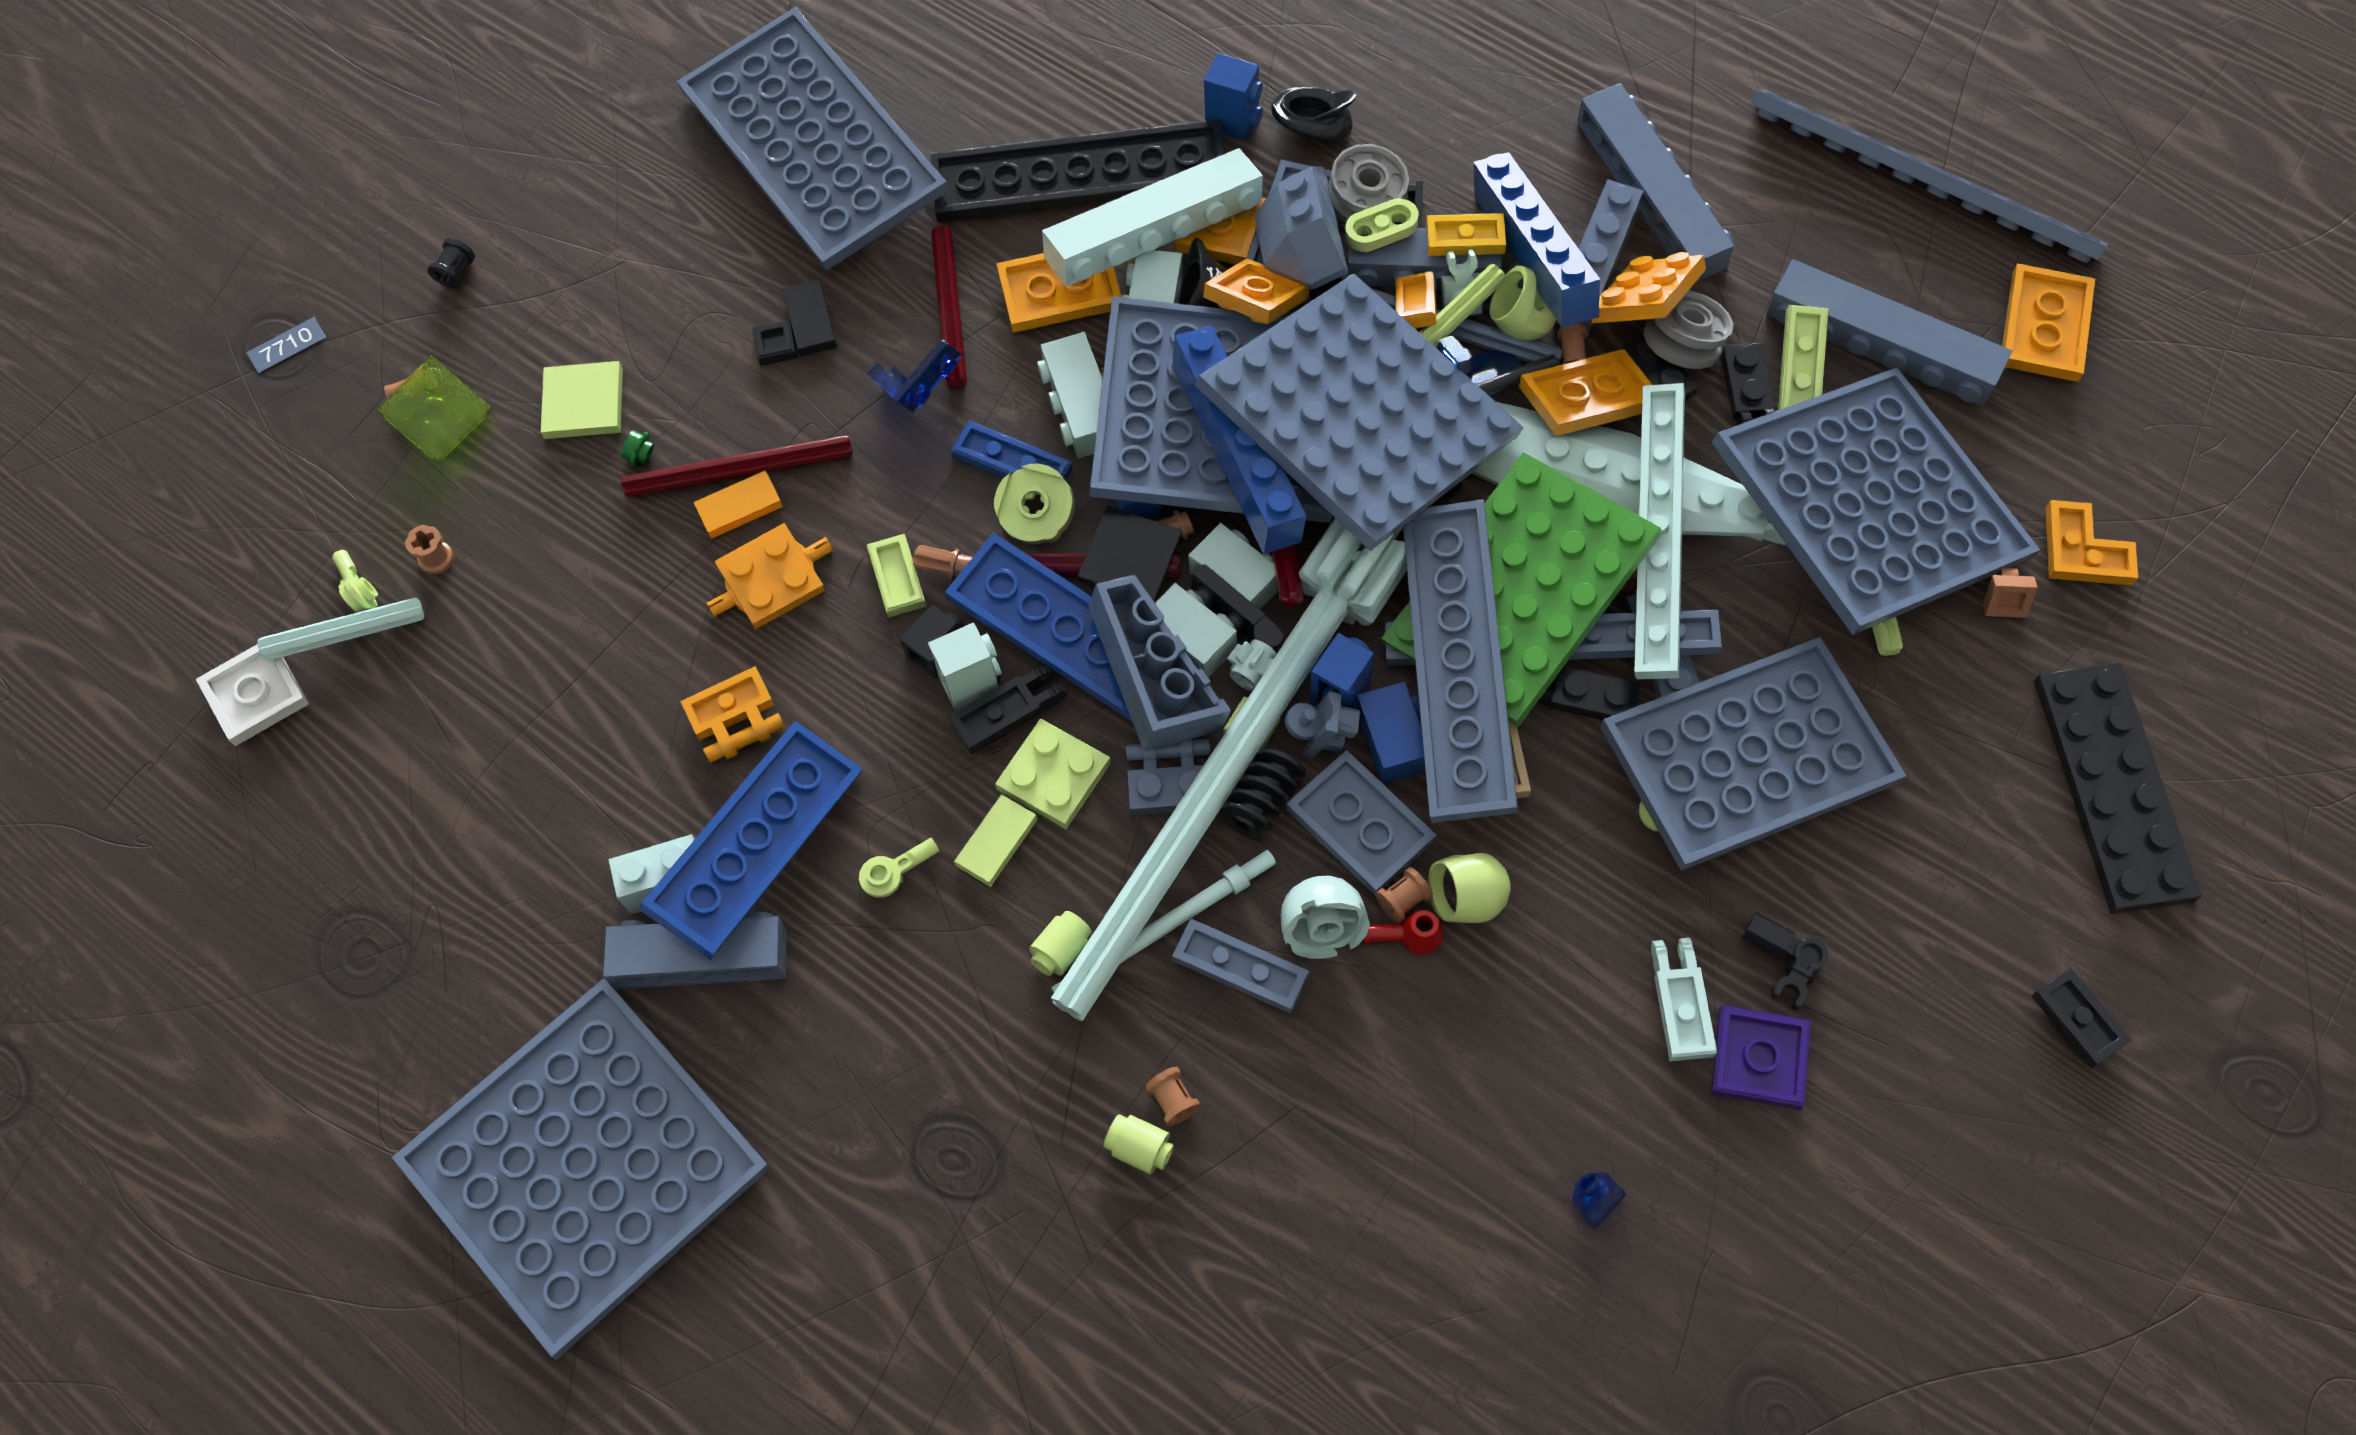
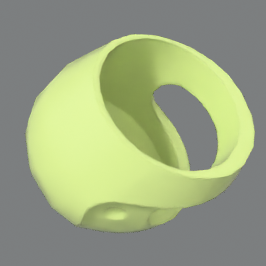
[1490,266,1556,341]
[1428,853,1511,923]

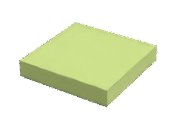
[541,361,623,439]

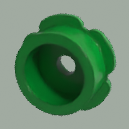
[621,430,654,467]

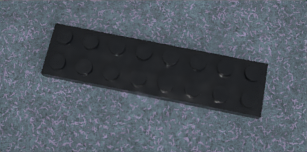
[930,119,1225,222]

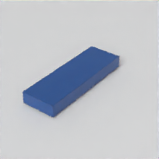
[950,420,1073,481]

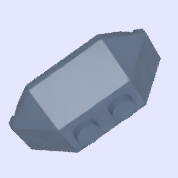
[1254,166,1348,289]

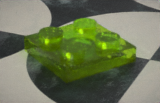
[377,355,492,464]

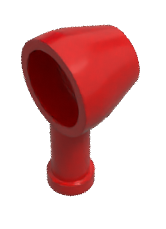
[1362,910,1444,955]

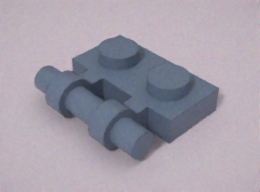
[1126,739,1210,815]

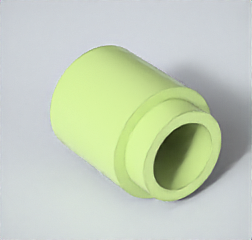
[1029,911,1092,976]
[1104,1114,1174,1175]

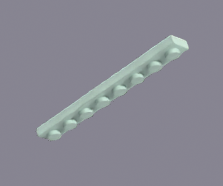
[1634,383,1685,679]

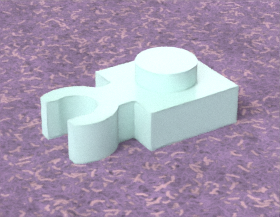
[1442,249,1482,315]

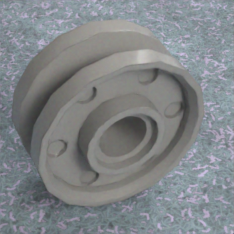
[1329,144,1409,223]
[1643,290,1734,369]

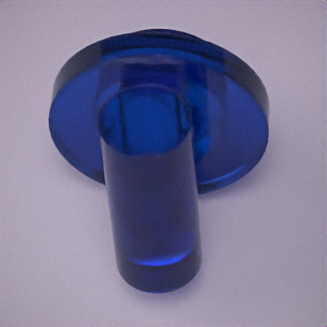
[1572,1172,1626,1228]

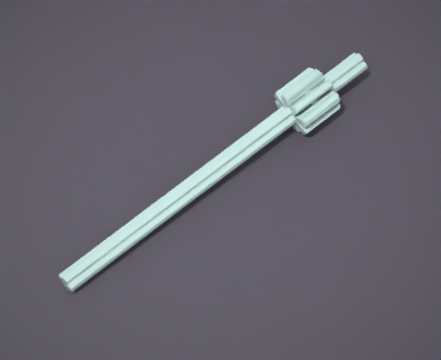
[1051,518,1407,1021]

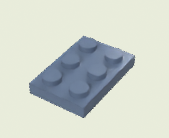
[1286,750,1437,895]

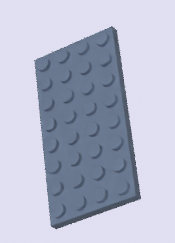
[677,7,950,271]

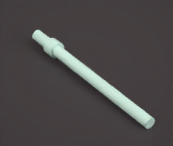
[1051,850,1276,992]

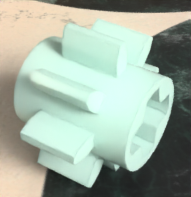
[1227,640,1277,691]

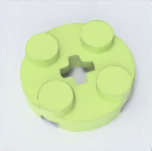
[994,464,1075,545]

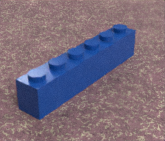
[1474,152,1600,328]
[1172,325,1307,554]

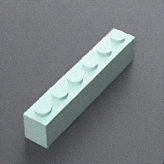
[1042,148,1263,287]

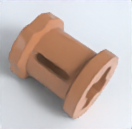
[405,525,454,574]
[1375,867,1433,924]
[1145,1067,1201,1127]

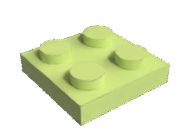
[995,718,1111,830]

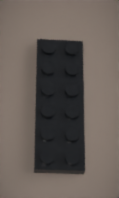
[2034,663,2202,914]

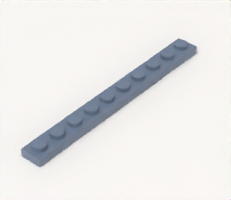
[1750,89,2108,263]

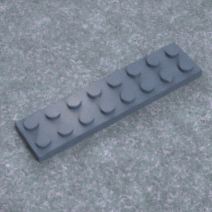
[1403,499,1518,823]

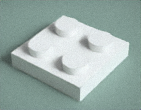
[196,644,309,746]

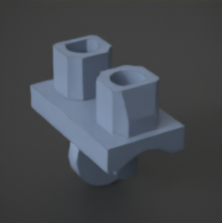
[1285,691,1360,759]

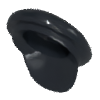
[1271,88,1357,143]

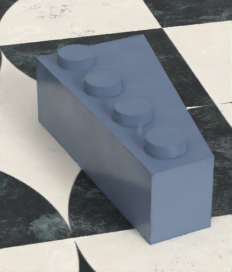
[1088,575,1231,752]

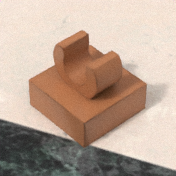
[1982,568,2038,618]

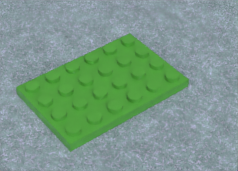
[1381,452,1661,727]

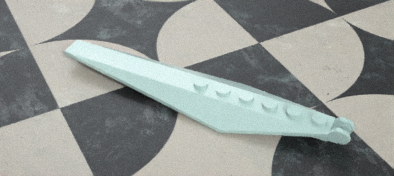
[1471,402,1787,546]

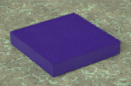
[1710,1005,1811,1110]

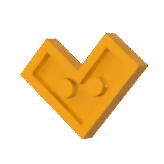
[2045,500,2138,586]

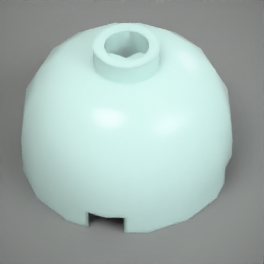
[1280,876,1370,959]

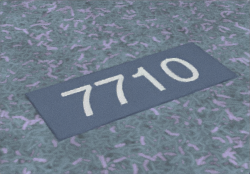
[246,317,326,373]

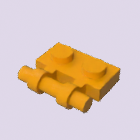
[680,666,786,763]

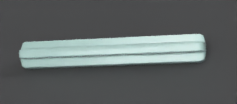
[258,598,424,661]

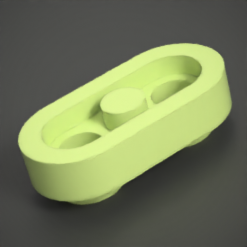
[1345,199,1419,252]

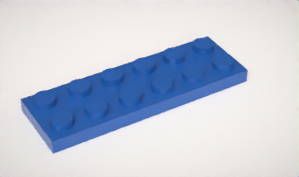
[945,532,1133,723]
[639,721,863,961]

